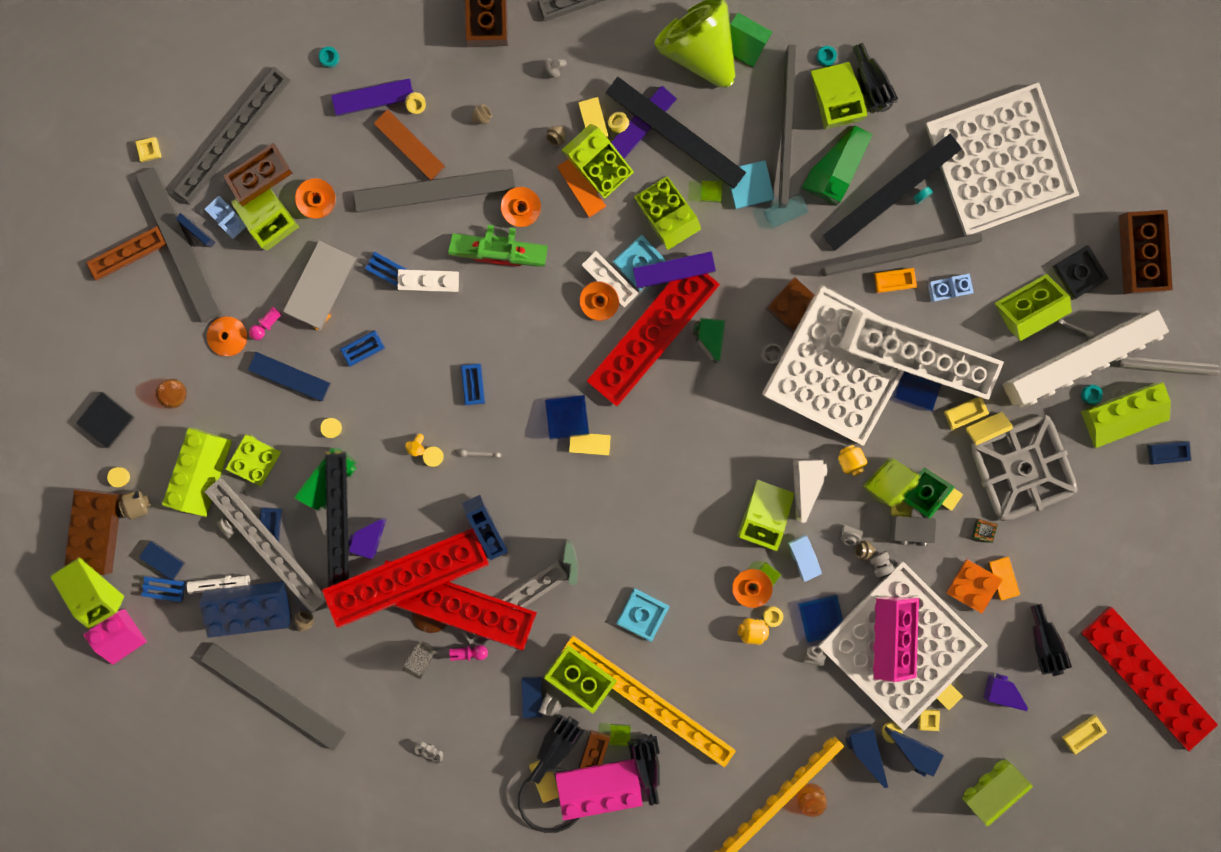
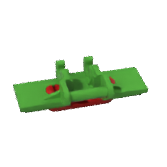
[448,225,548,267]

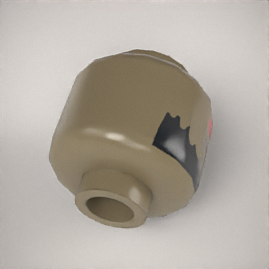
[118,490,151,520]

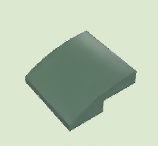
[563,539,578,585]

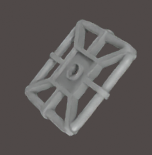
[971,415,1078,522]

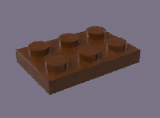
[224,143,293,207]

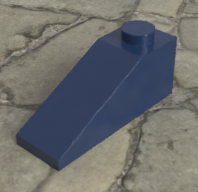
[462,495,508,560]
[845,725,888,788]
[884,726,944,777]

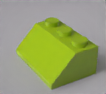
[995,274,1072,341]
[544,645,617,714]
[961,759,1033,827]

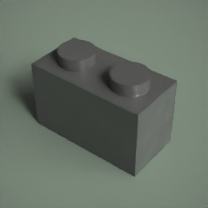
[890,516,936,546]

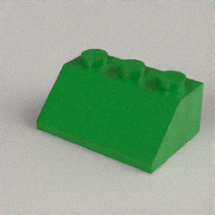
[294,448,358,511]

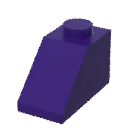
[348,518,387,559]
[983,673,1028,711]

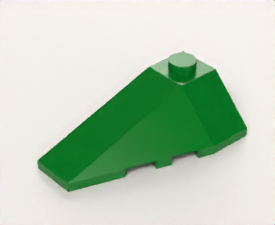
[802,125,873,206]

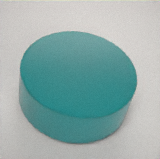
[816,45,837,67]
[318,46,340,68]
[913,187,933,205]
[1081,385,1103,405]

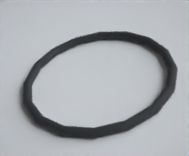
[518,768,580,833]

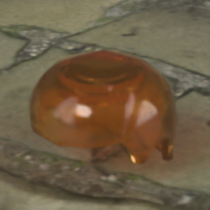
[155,379,187,409]
[797,783,827,817]

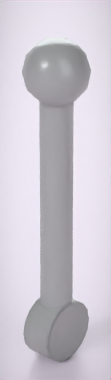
[1055,319,1094,339]
[459,449,501,457]

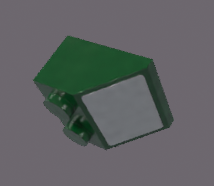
[693,318,725,363]

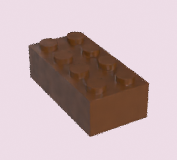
[465,0,508,47]
[1119,210,1173,295]
[765,277,814,335]
[64,488,122,575]

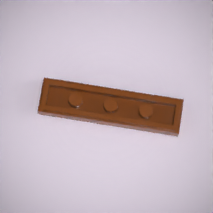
[374,109,445,180]
[86,226,167,281]

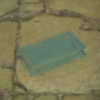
[764,194,809,229]

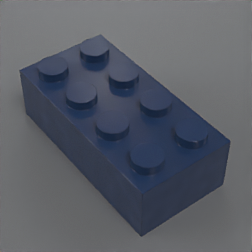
[199,581,292,638]

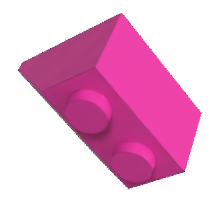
[83,609,147,665]

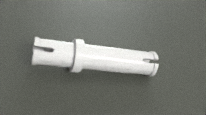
[187,575,251,594]

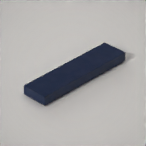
[248,352,331,401]

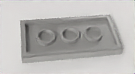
[283,241,356,330]

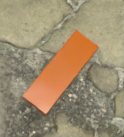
[557,159,606,218]

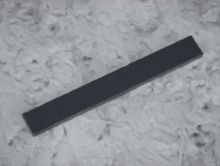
[606,76,746,189]
[822,133,963,251]
[325,451,349,608]

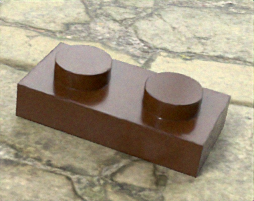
[579,730,610,769]

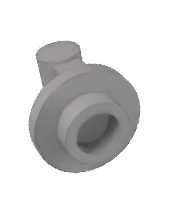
[545,59,567,78]
[216,516,238,539]
[841,524,863,546]
[803,646,826,666]
[539,693,561,717]

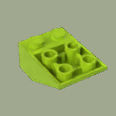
[810,62,868,130]
[561,123,634,199]
[634,176,702,250]
[231,188,299,251]
[862,458,920,506]
[737,480,795,551]
[51,558,124,629]

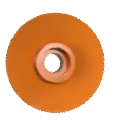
[295,178,336,219]
[501,187,541,227]
[580,281,619,321]
[207,316,247,356]
[732,569,773,608]

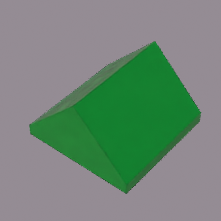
[730,13,773,67]
[902,467,955,519]

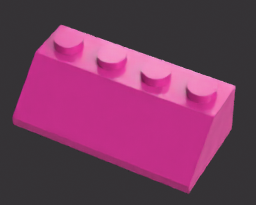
[873,597,919,682]
[555,759,643,821]

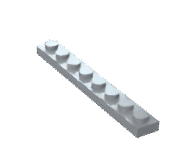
[205,478,326,613]

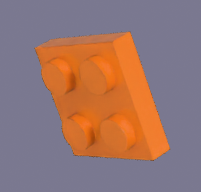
[946,559,1002,614]

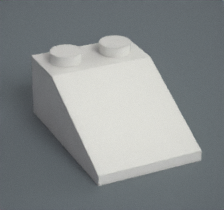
[793,459,827,523]

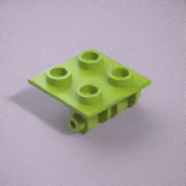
[225,434,281,486]

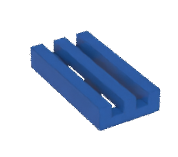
[365,251,408,287]
[340,330,385,367]
[461,364,485,405]
[141,576,186,602]

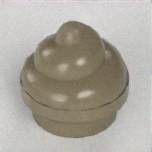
[471,104,492,125]
[546,126,566,147]
[854,541,876,561]
[293,611,314,632]

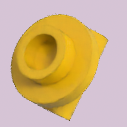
[405,434,425,456]

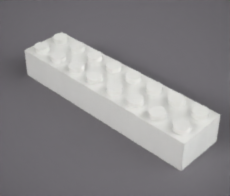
[839,308,1004,400]
[1002,310,1169,407]

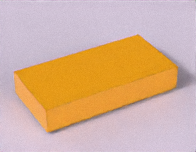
[873,268,917,294]
[988,556,1020,601]

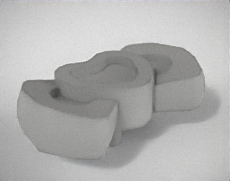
[414,741,443,764]

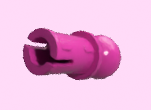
[249,306,282,340]
[450,645,488,662]

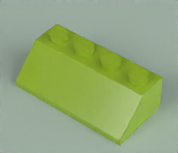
[1081,382,1171,448]
[162,428,233,516]

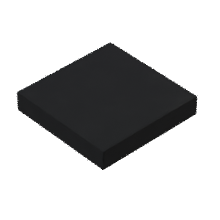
[1052,245,1109,300]
[76,392,135,448]

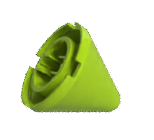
[654,0,735,88]

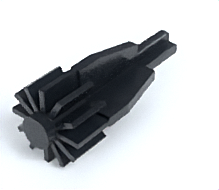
[853,43,898,113]
[1030,603,1072,676]
[529,714,584,784]
[628,734,660,806]

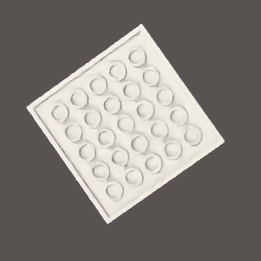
[925,83,1079,236]
[762,285,904,446]
[818,561,988,731]

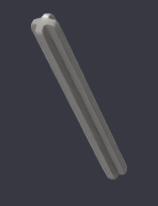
[1119,357,1220,375]

